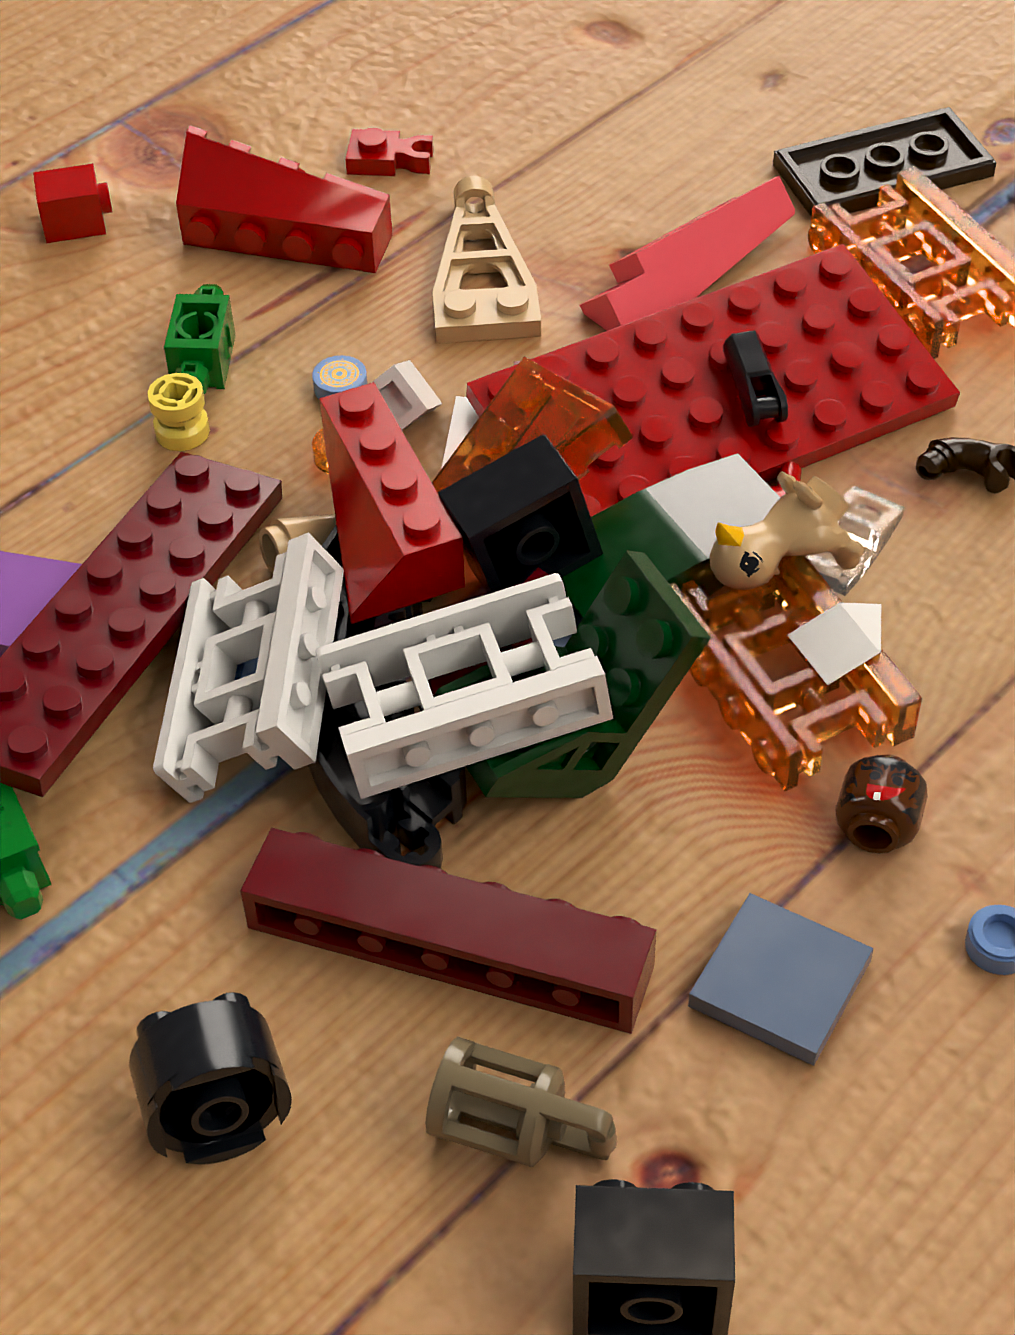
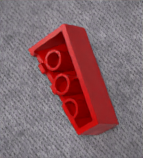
[176,125,393,273]
[319,382,465,624]

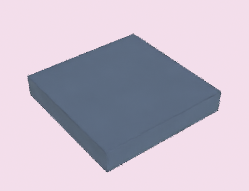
[688,893,874,1066]

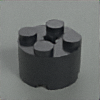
[129,992,292,1165]

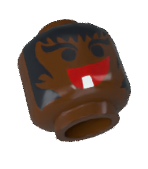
[835,754,928,854]

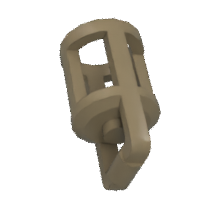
[425,1037,617,1167]

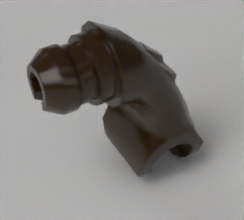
[916,437,1015,494]

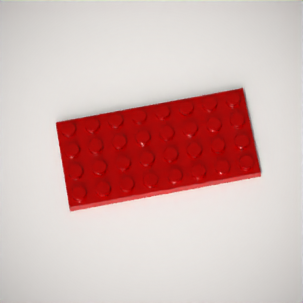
[466,244,960,517]

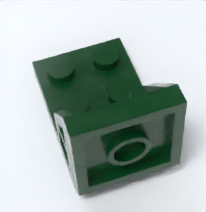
[434,551,711,798]

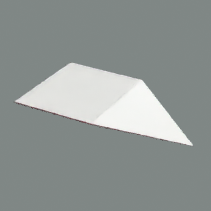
[787,603,881,686]

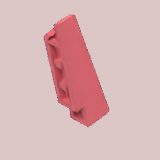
[580,176,795,331]

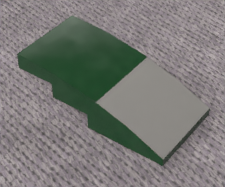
[561,453,780,619]

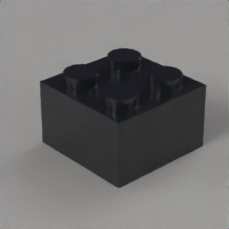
[438,434,603,594]
[572,1179,735,1335]

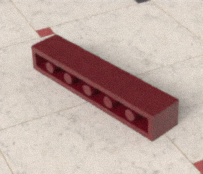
[240,827,656,1034]

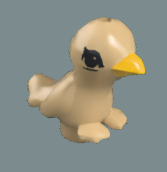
[710,471,866,590]

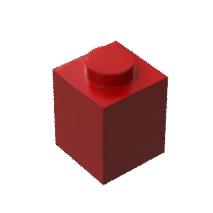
[33,163,113,243]

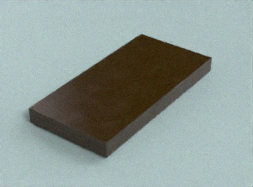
[773,107,997,222]

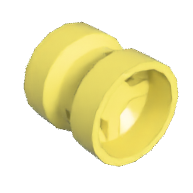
[147,373,210,451]

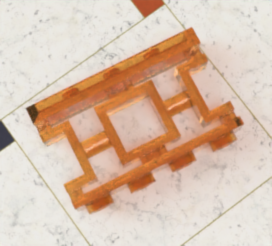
[808,166,1015,359]
[669,556,922,791]

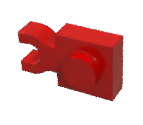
[345,128,434,176]

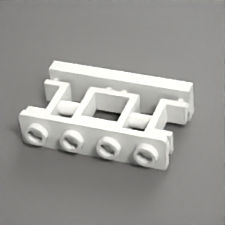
[153,532,344,803]
[315,573,613,799]

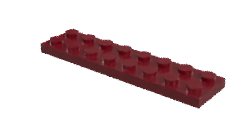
[0,451,282,797]

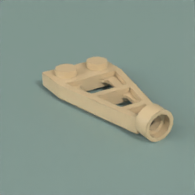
[432,176,541,343]

